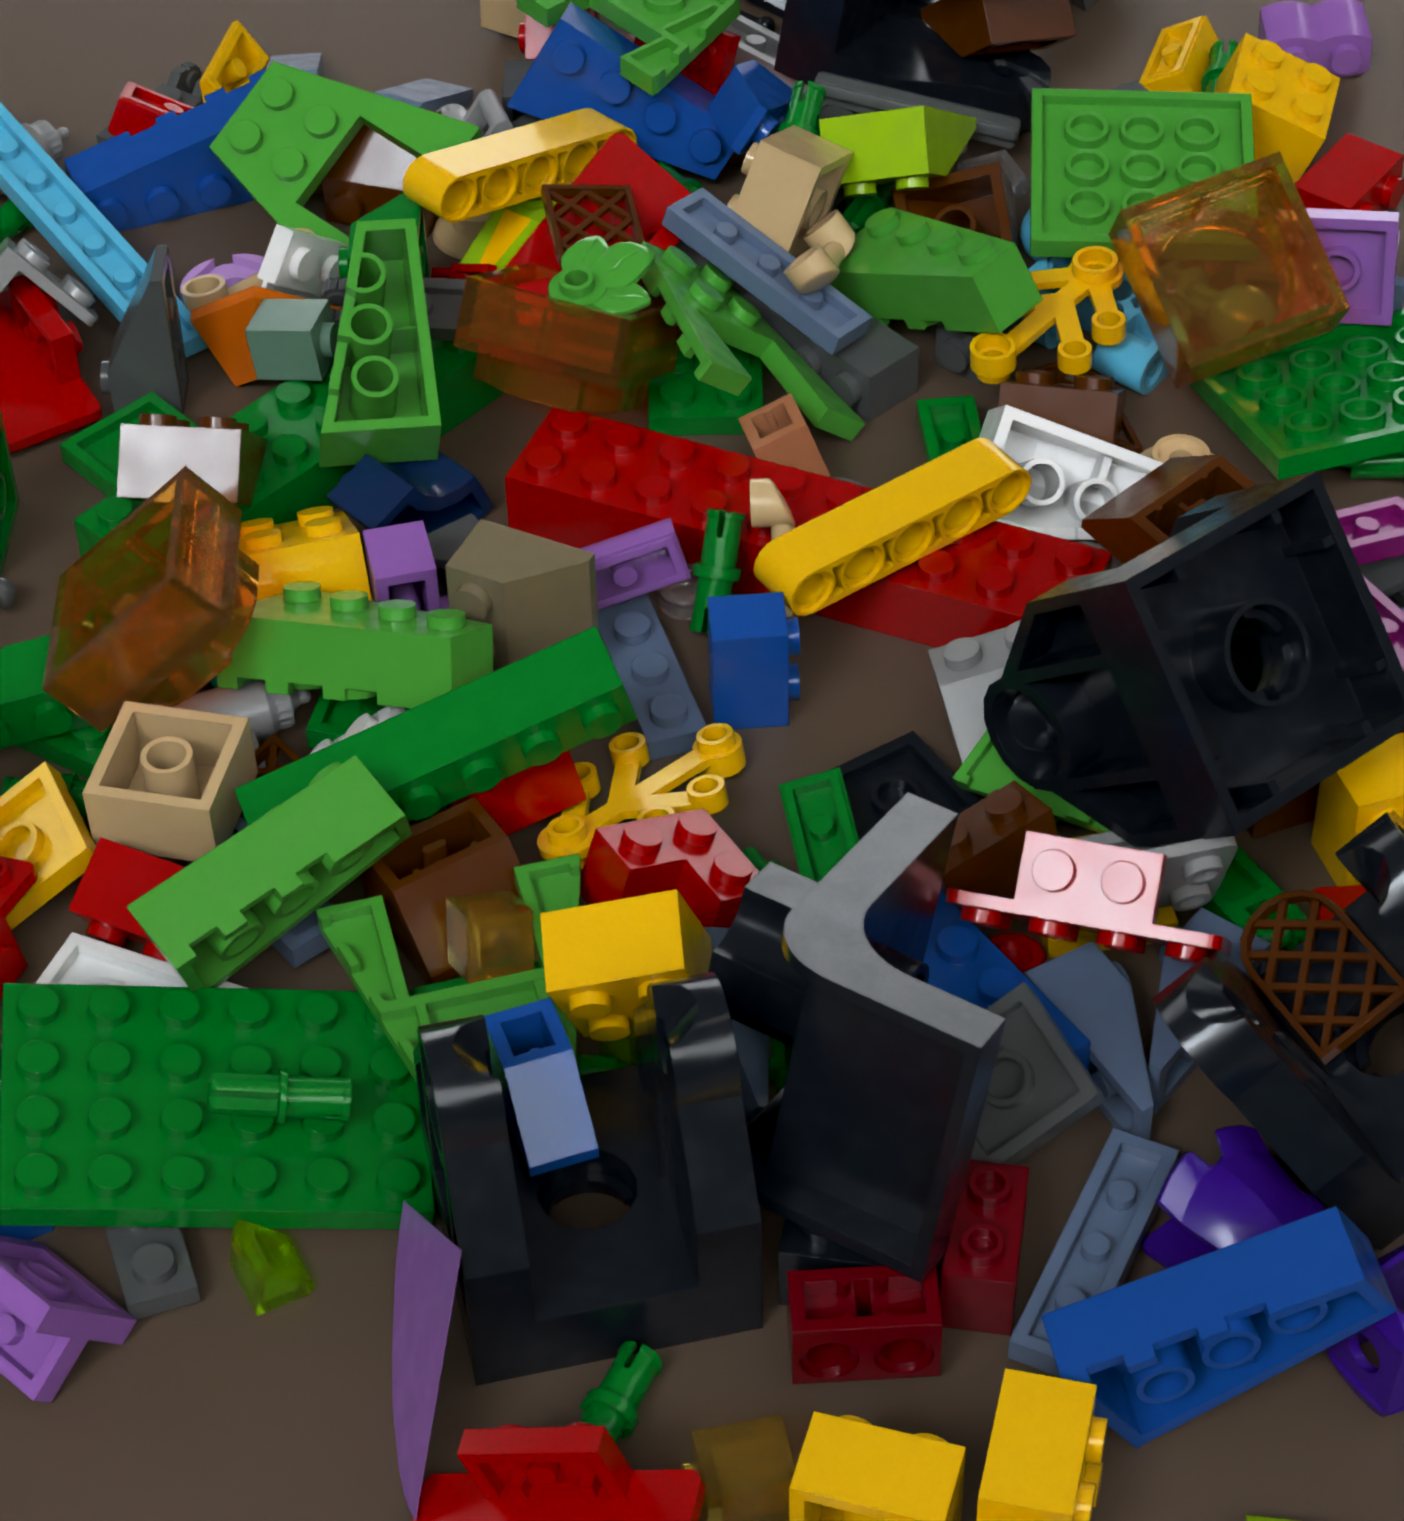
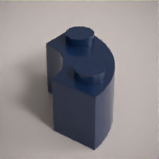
[326,451,495,534]

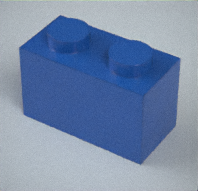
[707,592,800,729]

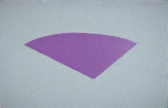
[392,1200,462,1520]

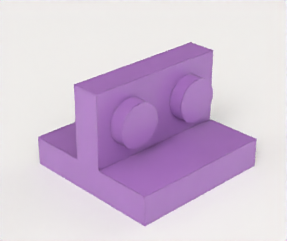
[1277,207,1400,326]
[0,1236,137,1403]

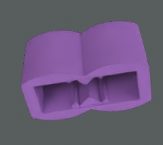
[1258,0,1373,77]

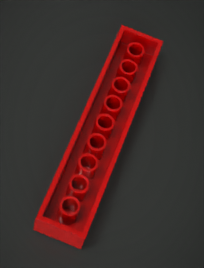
[505,405,1112,648]

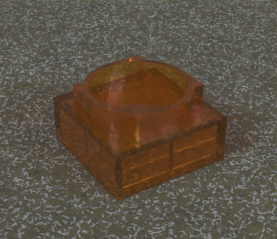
[1108,151,1350,389]
[453,263,682,413]
[42,466,260,733]

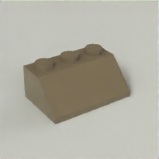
[445,519,599,671]

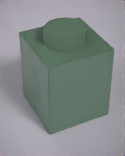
[245,299,339,381]

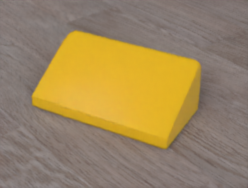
[1139,16,1219,92]
[199,20,270,103]

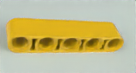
[403,108,637,223]
[753,437,1032,616]

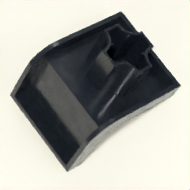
[708,792,1006,1283]

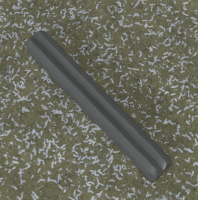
[815,71,1021,148]

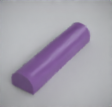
[439,517,691,610]

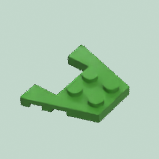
[517,0,740,96]

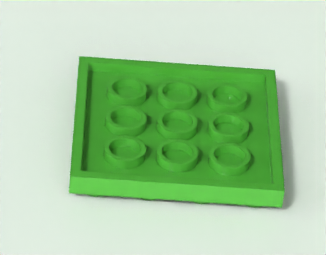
[1030,88,1259,263]

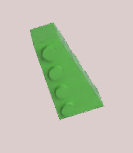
[830,207,1043,333]
[319,218,442,467]
[214,582,494,709]
[126,755,413,992]

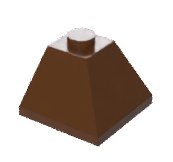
[892,161,1021,252]

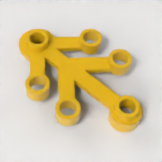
[970,246,1126,384]
[537,723,747,870]

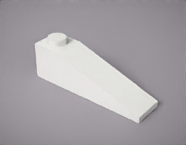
[979,405,1163,540]

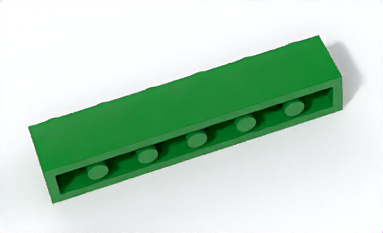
[234,625,638,825]

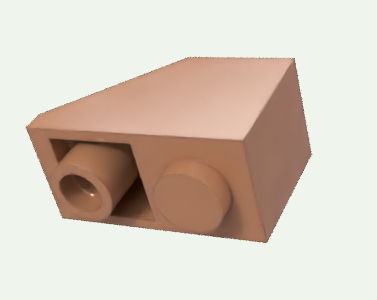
[738,393,830,477]

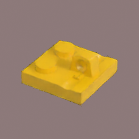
[0,761,96,930]

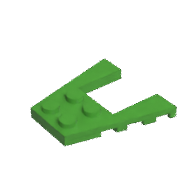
[209,61,483,245]
[641,241,865,441]
[316,854,581,1083]

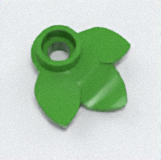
[548,235,655,320]

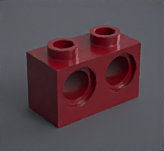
[940,1160,1029,1336]
[787,1265,943,1384]

